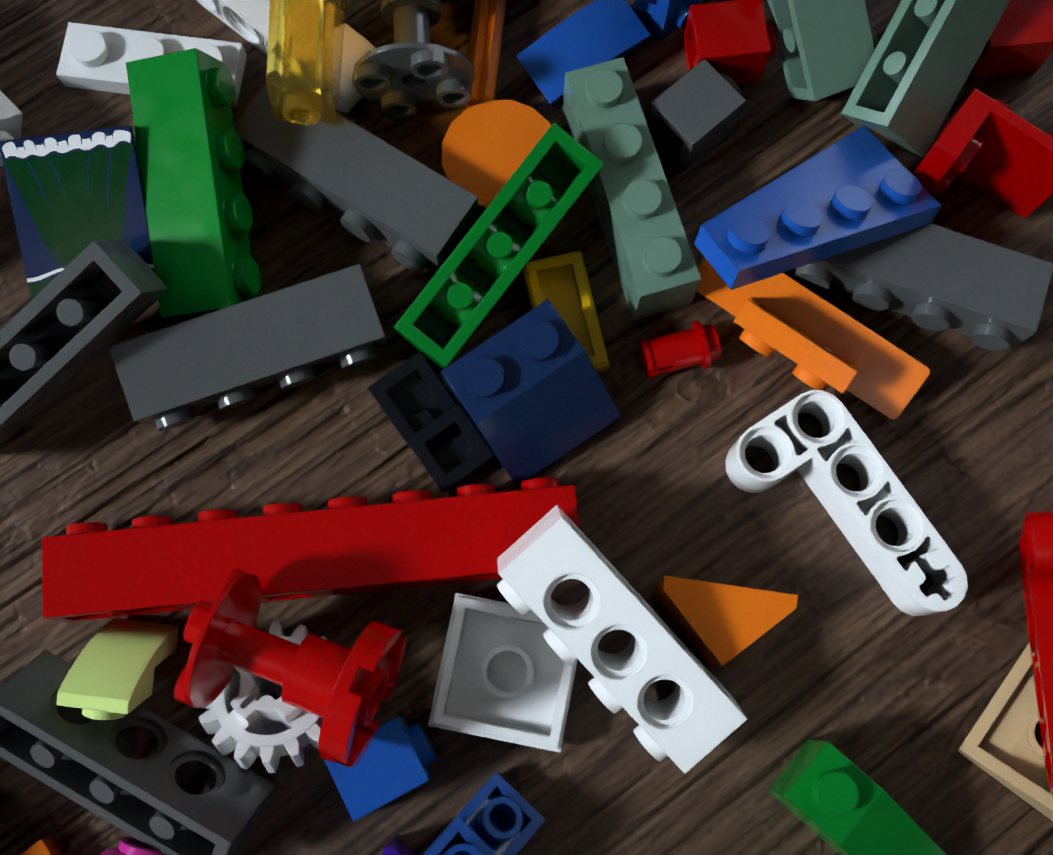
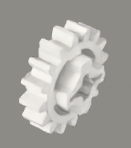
[199,621,327,773]

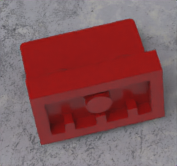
[911,88,1053,218]

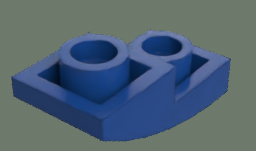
[516,0,652,107]
[423,772,546,855]

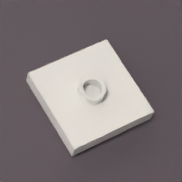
[428,593,578,753]

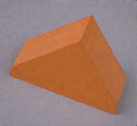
[655,575,798,669]

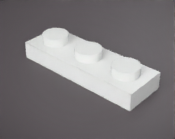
[56,22,247,107]

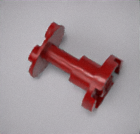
[174,569,406,768]

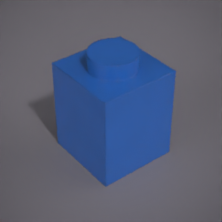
[324,716,437,822]

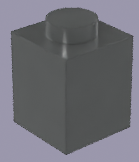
[647,59,746,172]

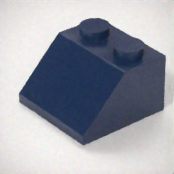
[440,299,621,489]

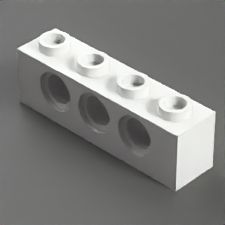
[497,505,747,774]

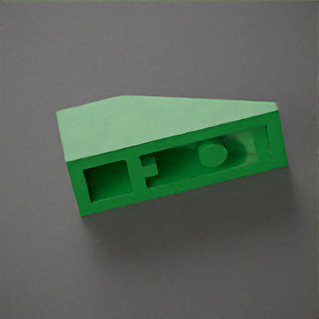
[767,739,947,855]

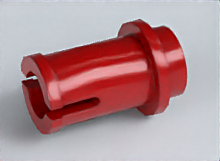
[639,320,722,379]

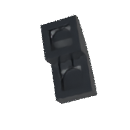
[367,352,494,492]

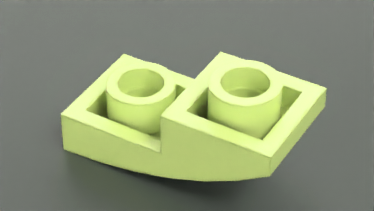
[56,618,179,720]

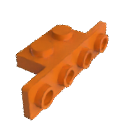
[697,257,930,419]

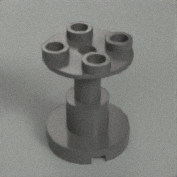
[352,0,475,119]

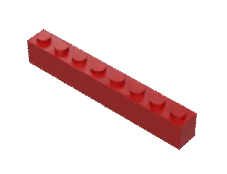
[42,477,580,623]

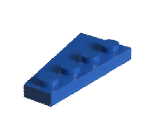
[694,126,941,290]

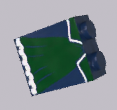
[0,125,154,297]

